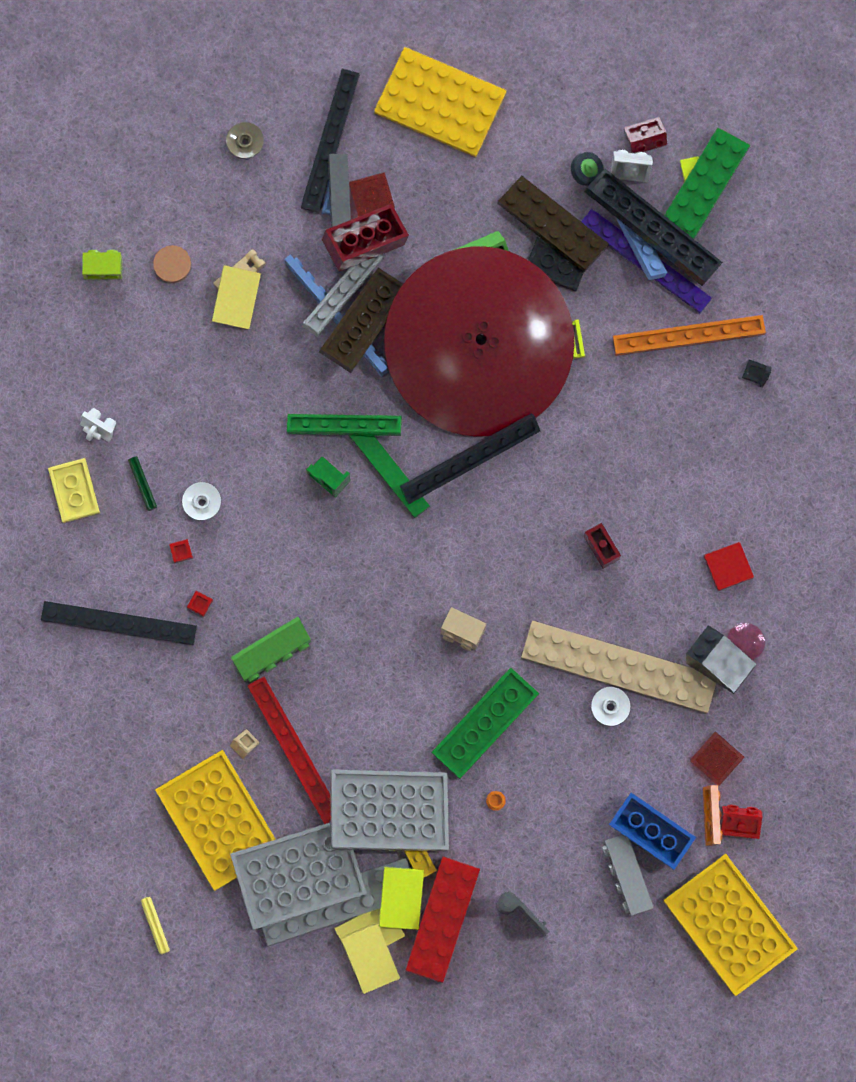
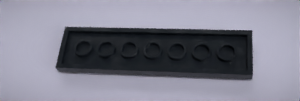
[584,169,723,286]

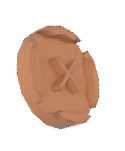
[153,245,191,283]

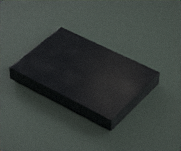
[528,237,584,292]

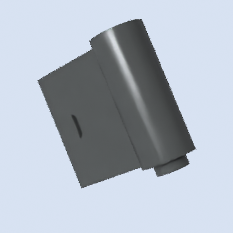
[497,892,550,937]

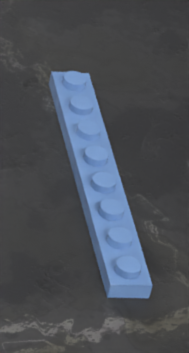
[285,255,387,377]

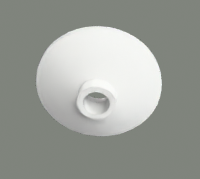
[182,482,221,520]
[591,687,630,726]

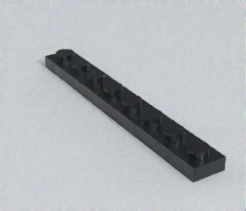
[301,68,360,213]
[400,413,541,504]
[41,601,197,645]

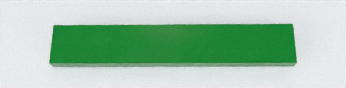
[286,414,402,436]
[348,435,430,518]

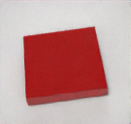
[704,542,754,591]

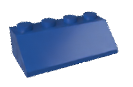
[609,793,696,870]

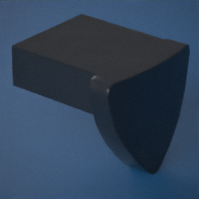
[742,359,772,387]

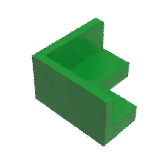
[306,457,351,498]

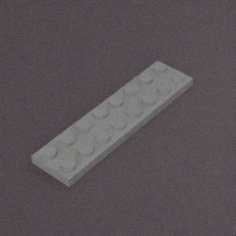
[263,858,409,946]

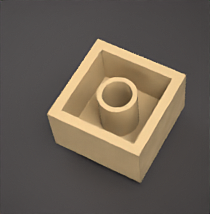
[441,607,486,651]

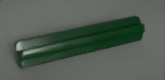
[128,456,157,511]

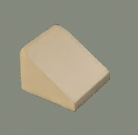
[230,729,260,759]

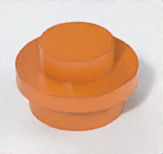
[486,791,506,811]

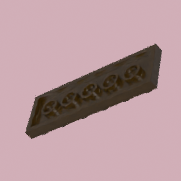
[497,175,609,273]
[319,267,403,373]

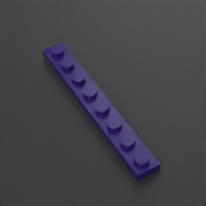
[581,208,712,314]

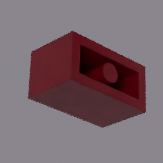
[583,522,621,569]

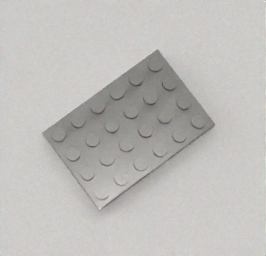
[330,770,449,851]
[230,822,367,930]

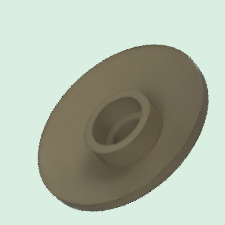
[226,122,264,159]

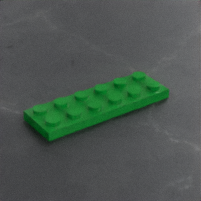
[664,127,750,239]
[431,668,539,779]

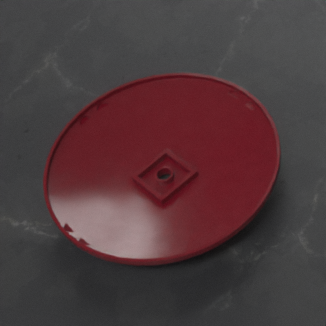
[384,246,574,437]

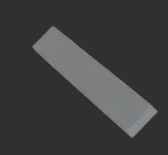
[302,255,383,337]

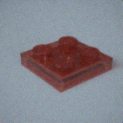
[349,172,395,217]
[690,731,745,787]

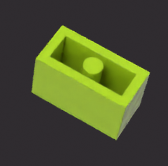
[82,250,122,279]

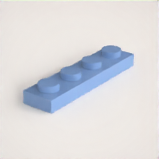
[617,219,667,280]

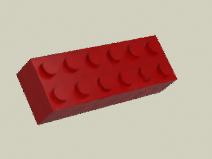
[405,856,480,983]

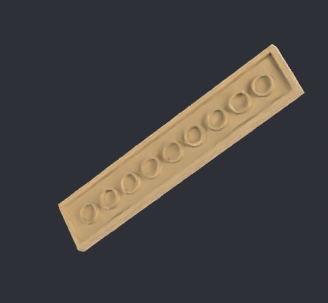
[521,621,716,714]

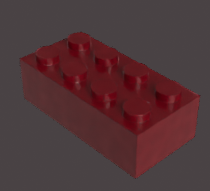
[322,204,409,271]

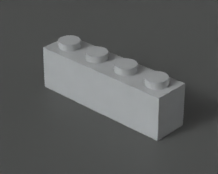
[602,835,654,917]

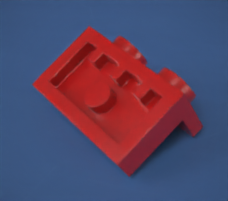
[720,805,763,839]

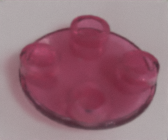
[727,623,765,660]

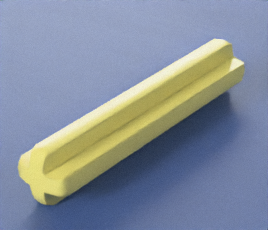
[141,897,170,954]

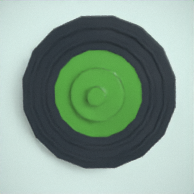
[571,152,604,186]

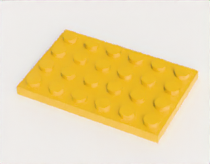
[374,47,507,157]
[155,750,276,891]
[663,854,798,997]

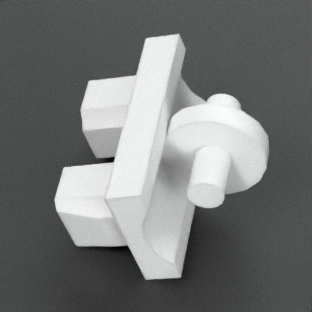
[80,408,116,442]

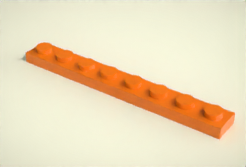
[612,315,766,356]

